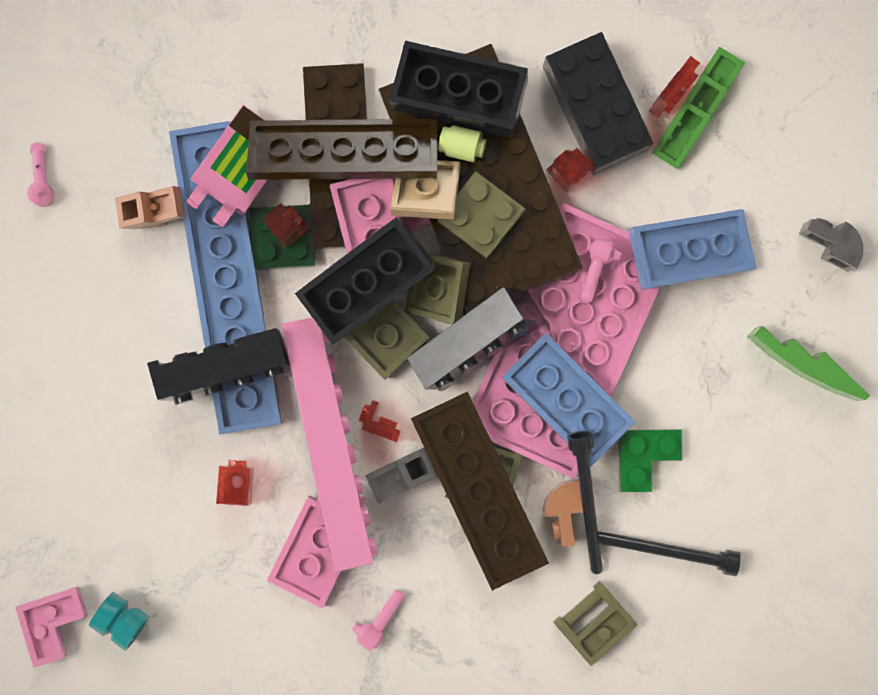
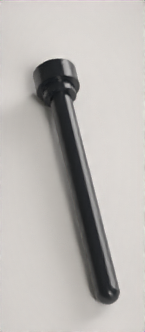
[567,431,603,575]
[598,531,741,577]

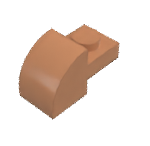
[115,186,185,229]
[543,479,583,547]

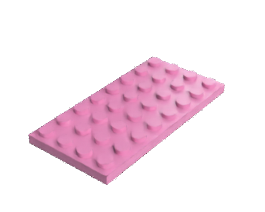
[473,203,660,479]

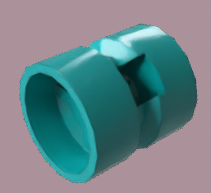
[89,592,150,651]

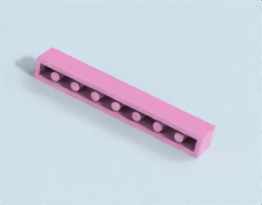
[281,317,378,573]

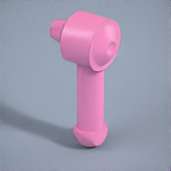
[27,142,55,207]
[580,238,621,303]
[352,590,405,651]

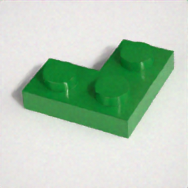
[618,429,682,492]

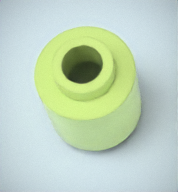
[438,125,486,163]

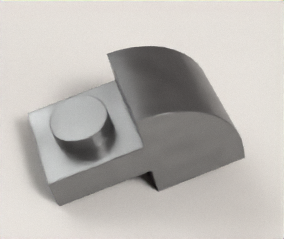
[798,218,863,272]
[365,448,437,504]

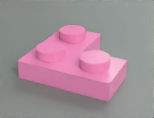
[15,586,88,667]

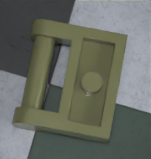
[553,581,638,666]

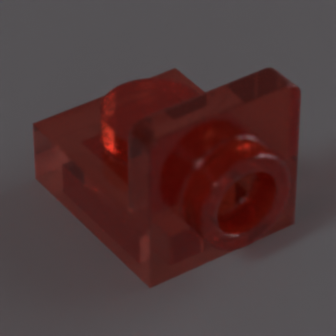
[359,400,401,443]

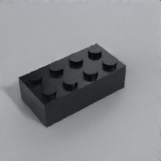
[542,31,654,175]
[389,40,528,139]
[294,217,438,345]

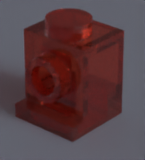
[546,148,593,192]
[262,203,310,248]
[216,459,254,506]

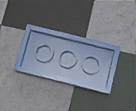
[628,209,757,290]
[501,333,636,466]

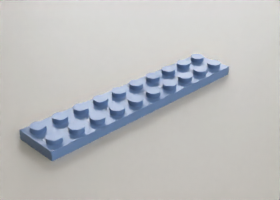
[169,121,282,435]

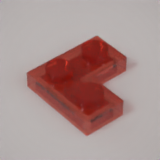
[649,56,700,118]

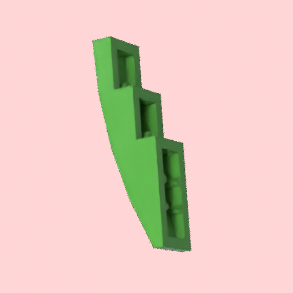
[652,46,745,169]
[746,326,870,401]

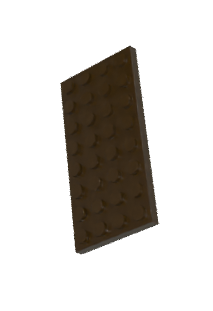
[378,43,583,313]

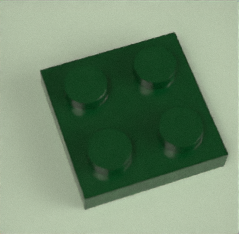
[249,204,315,270]

